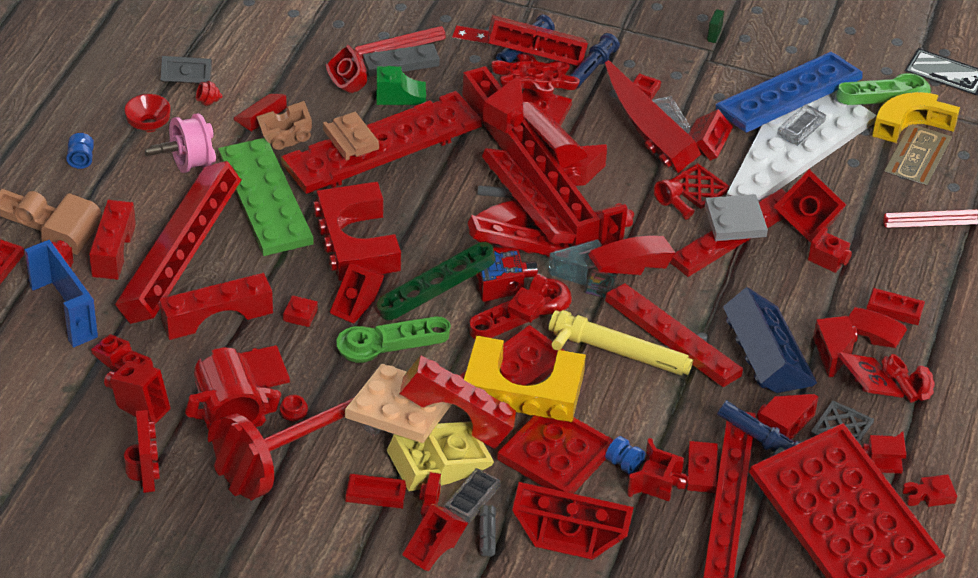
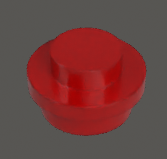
[280,395,308,421]

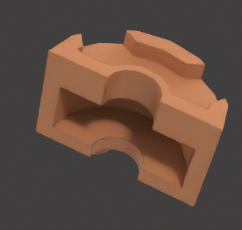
[257,101,312,150]

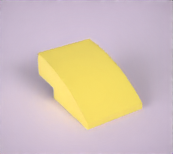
[387,422,494,491]

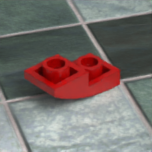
[848,307,907,348]
[91,334,154,372]

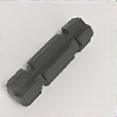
[479,505,496,557]

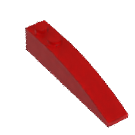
[605,60,701,173]

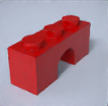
[90,200,136,280]

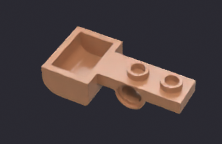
[0,189,102,255]

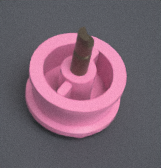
[145,113,216,173]

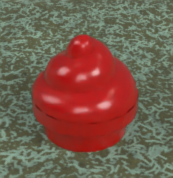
[196,81,223,106]

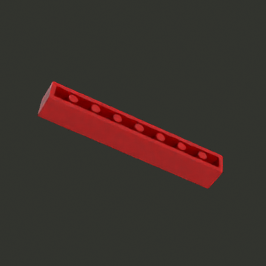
[115,161,241,324]

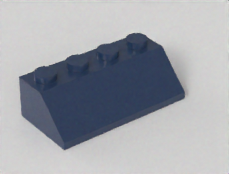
[723,287,817,393]

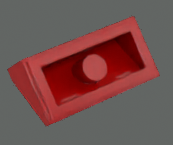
[234,94,287,132]

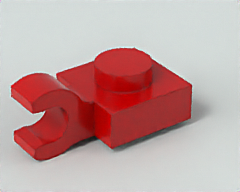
[507,274,548,323]

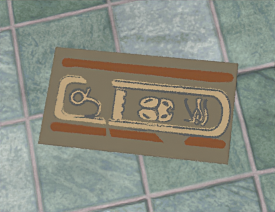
[885,124,952,185]

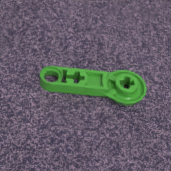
[836,73,931,105]
[337,317,451,363]

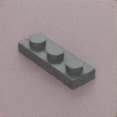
[363,44,440,77]

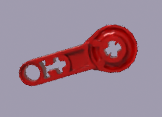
[469,278,572,339]

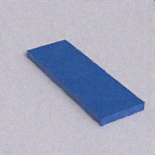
[716,52,862,132]

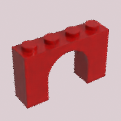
[313,182,401,281]

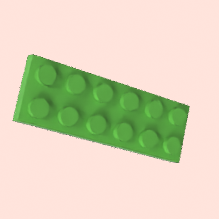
[218,138,313,256]

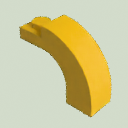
[872,92,960,143]

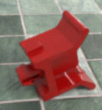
[627,438,689,501]

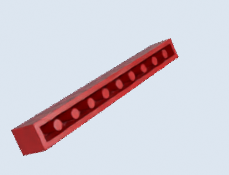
[462,66,600,249]

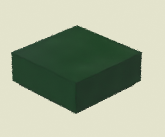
[707,9,724,43]

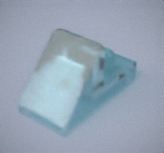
[549,240,602,285]

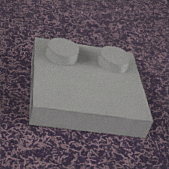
[705,194,768,241]

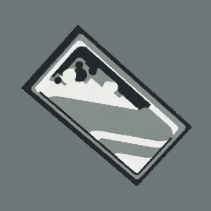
[905,48,978,95]

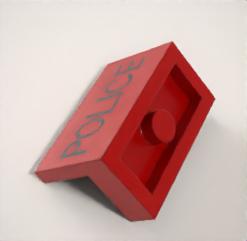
[689,109,733,161]

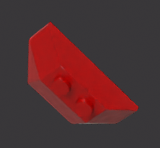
[512,482,634,560]

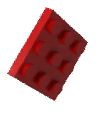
[497,415,613,494]

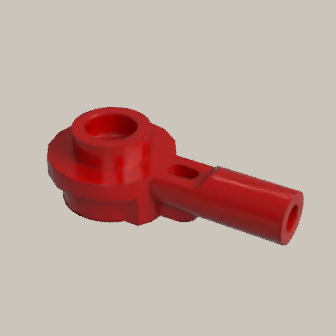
[882,354,919,403]

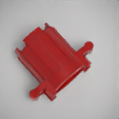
[185,347,281,429]

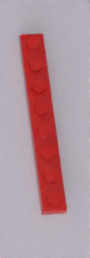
[703,412,756,578]

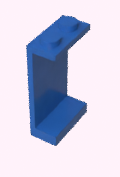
[25,239,98,348]

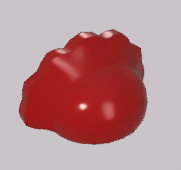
[909,366,935,401]

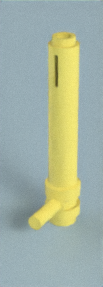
[549,310,693,376]

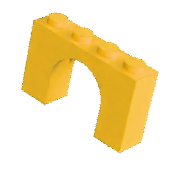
[464,336,586,422]

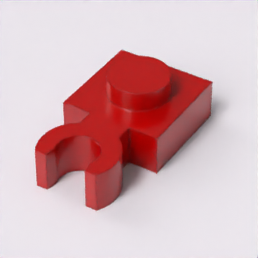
[420,472,441,522]
[902,474,957,507]

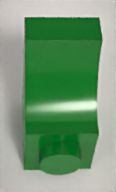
[377,66,426,105]

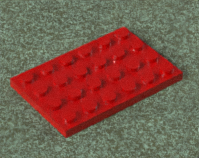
[749,423,946,578]

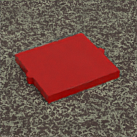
[240,345,290,389]

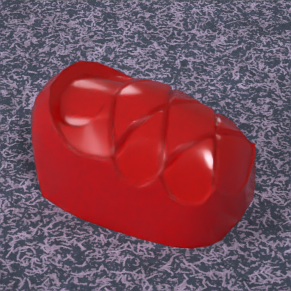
[326,45,367,93]

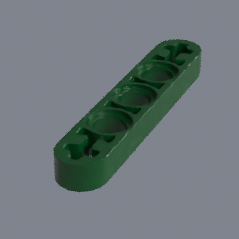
[377,242,496,320]

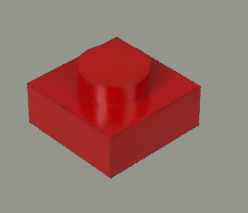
[283,295,318,327]

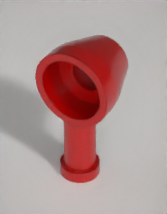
[654,179,695,220]

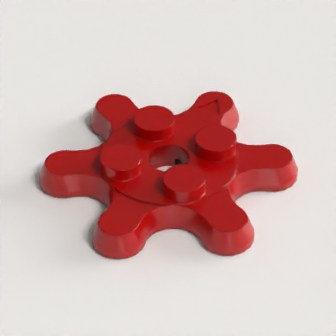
[491,53,580,98]

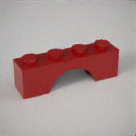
[159,273,273,340]
[399,355,516,449]

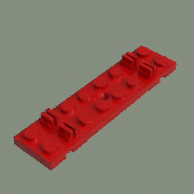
[281,91,482,194]

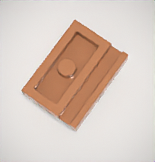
[323,112,379,160]

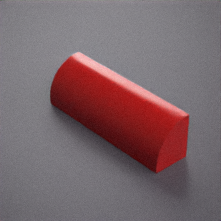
[488,15,588,66]
[523,102,588,169]

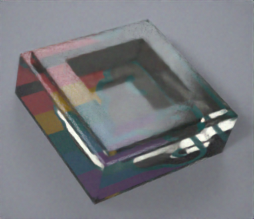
[584,269,617,298]

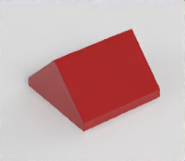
[773,169,847,242]

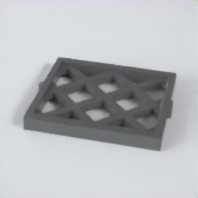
[810,401,874,443]

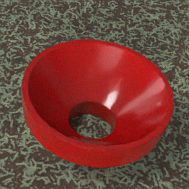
[125,94,171,132]

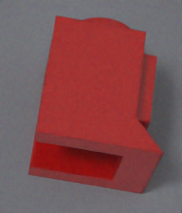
[862,431,906,473]

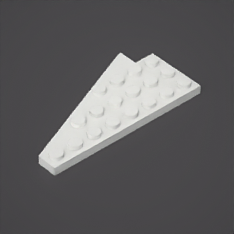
[727,91,877,202]

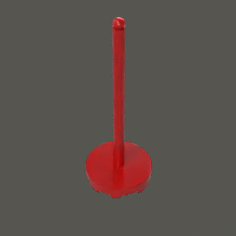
[208,397,355,501]

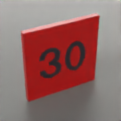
[838,352,905,398]

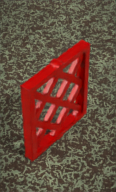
[671,163,730,209]

